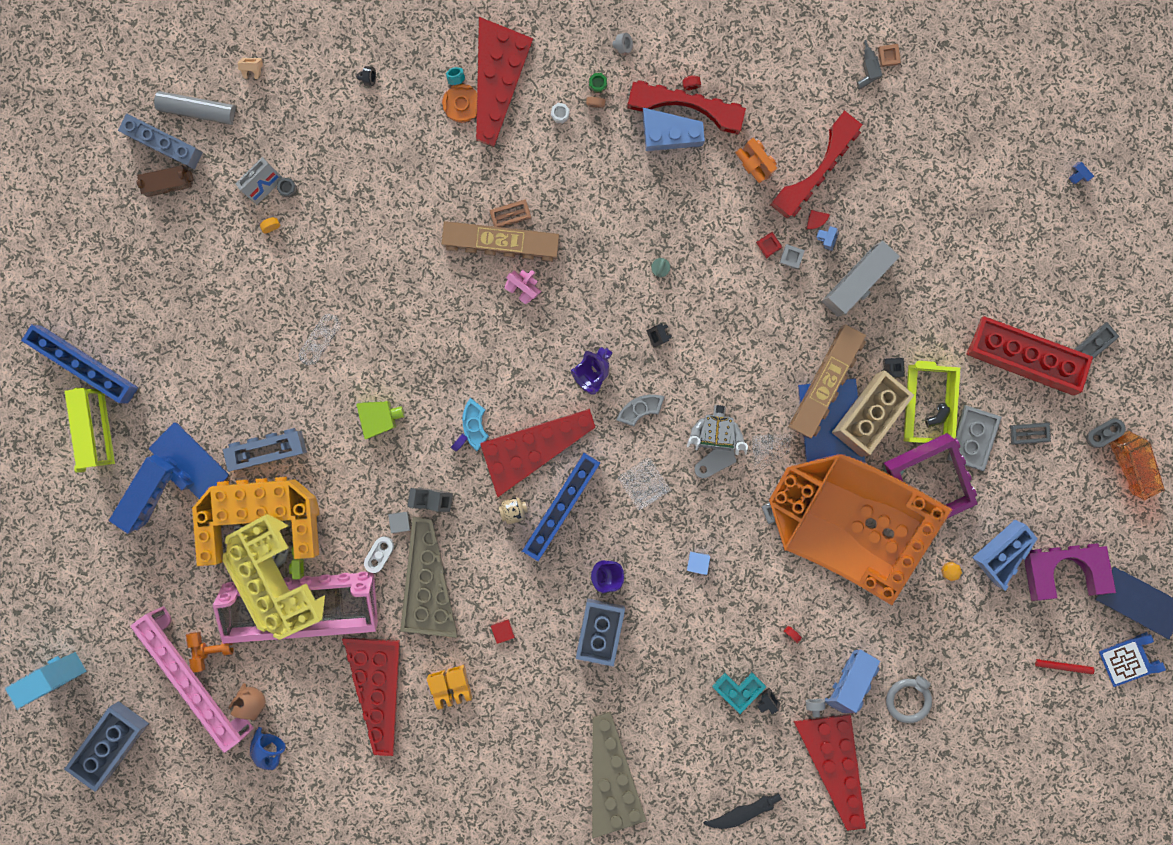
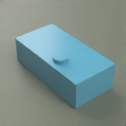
[5,652,87,709]

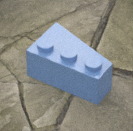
[642,108,705,151]
[972,520,1038,591]

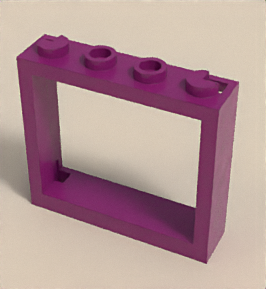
[883,433,978,519]

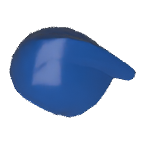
[250,727,286,770]

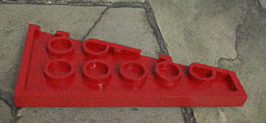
[476,17,533,147]
[480,409,595,498]
[793,714,866,831]

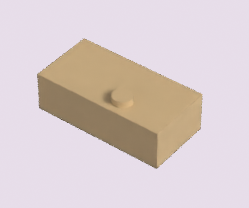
[832,371,914,457]

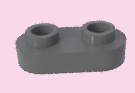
[1086,419,1126,448]

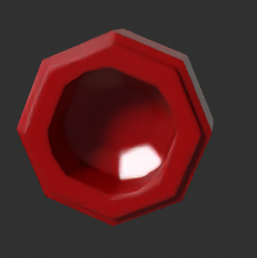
[682,75,701,91]

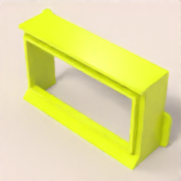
[903,361,960,443]
[65,387,115,473]

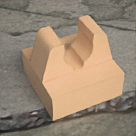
[237,58,262,79]

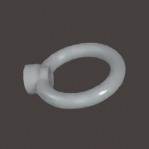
[886,675,932,723]

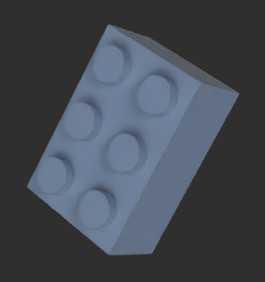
[576,598,625,667]

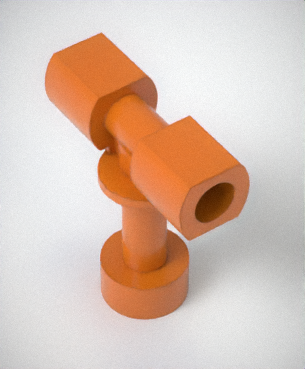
[186,632,234,673]

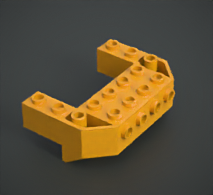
[192,477,320,566]

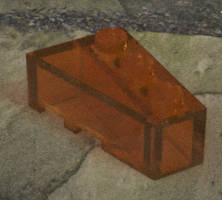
[1109,430,1165,500]

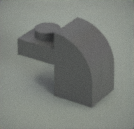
[407,487,453,512]

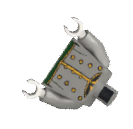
[687,405,748,455]

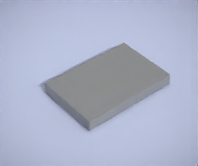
[946,405,1002,471]

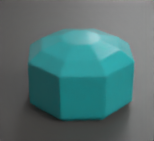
[446,67,465,85]

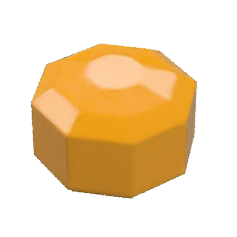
[941,562,962,581]

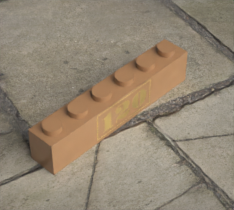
[441,221,560,262]
[788,324,866,438]

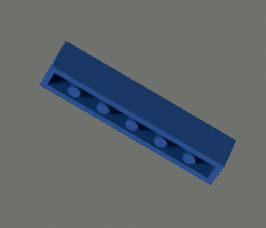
[21,324,139,404]
[522,452,600,561]

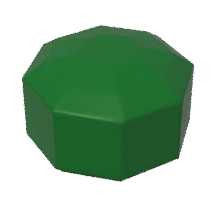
[589,73,607,93]

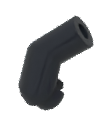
[925,403,950,428]

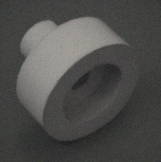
[612,33,633,54]
[805,699,825,717]

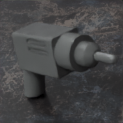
[857,40,883,90]

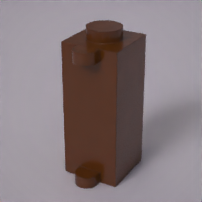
[136,165,194,197]

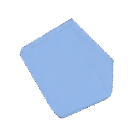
[687,552,710,575]

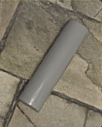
[154,91,236,125]

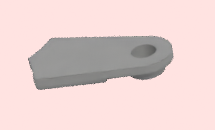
[694,449,736,478]

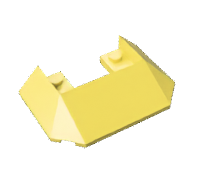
[222,514,325,640]

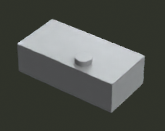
[821,240,900,317]

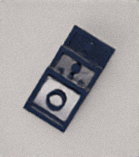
[1095,567,1173,640]

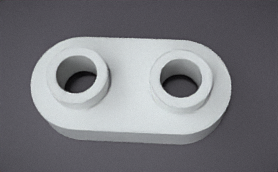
[364,536,394,573]

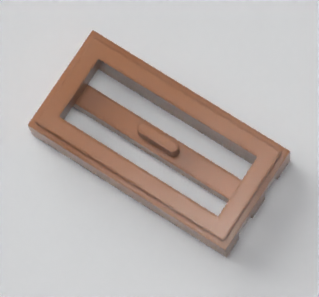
[489,199,531,227]

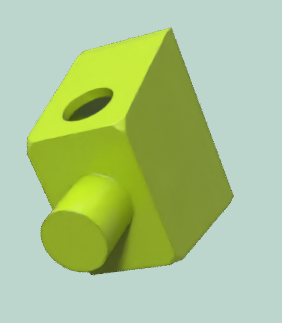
[356,401,405,439]

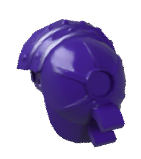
[571,347,613,395]

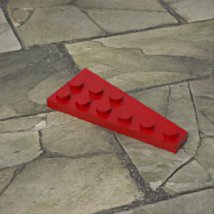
[342,637,400,756]

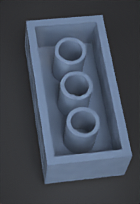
[64,701,149,792]

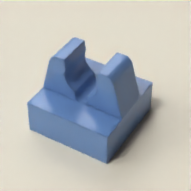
[817,226,839,251]

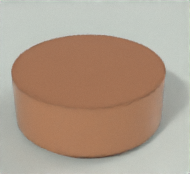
[586,97,606,108]

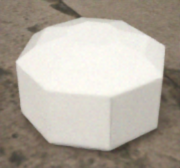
[551,103,570,123]

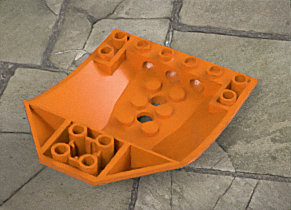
[769,454,952,605]

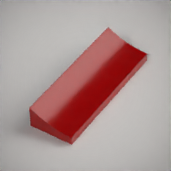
[966,316,1093,396]

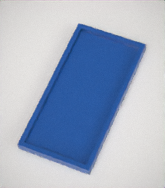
[798,379,865,463]

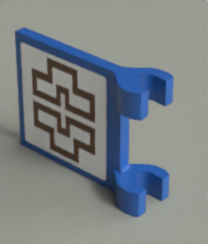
[1099,632,1166,687]

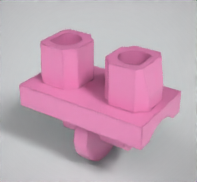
[504,270,541,304]

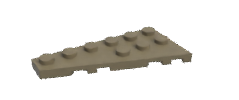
[400,517,458,638]
[592,711,646,839]

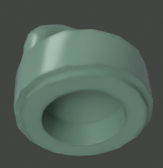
[651,258,670,278]

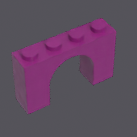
[1024,543,1116,601]

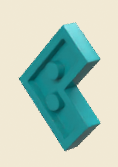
[712,672,767,714]

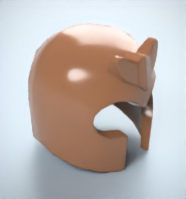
[228,683,266,721]

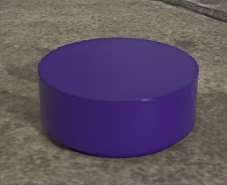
[450,433,468,452]

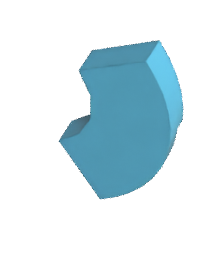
[462,398,489,451]

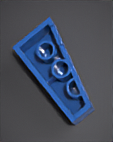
[108,454,175,534]

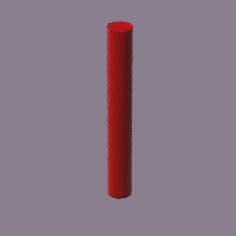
[1035,659,1095,675]

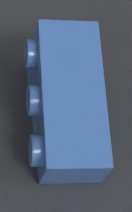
[825,649,880,714]

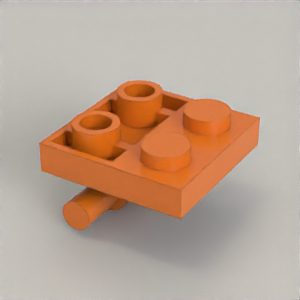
[735,137,777,183]

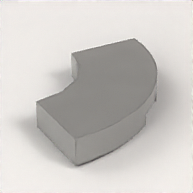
[616,395,665,426]

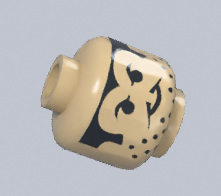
[499,497,528,524]

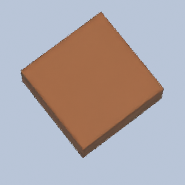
[878,44,901,67]

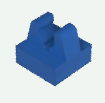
[1069,162,1094,184]

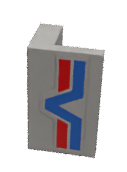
[235,157,283,205]

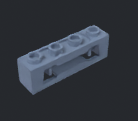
[118,113,203,170]
[223,428,307,472]

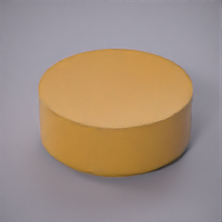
[260,217,281,233]

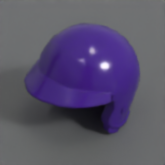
[591,560,624,593]

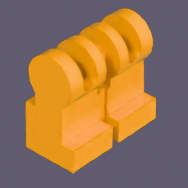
[426,665,472,710]

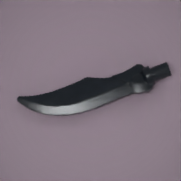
[703,793,782,829]

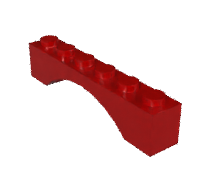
[627,80,746,135]
[770,110,863,219]

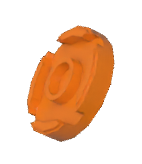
[442,84,477,123]

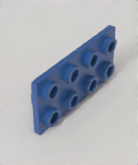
[149,422,229,499]

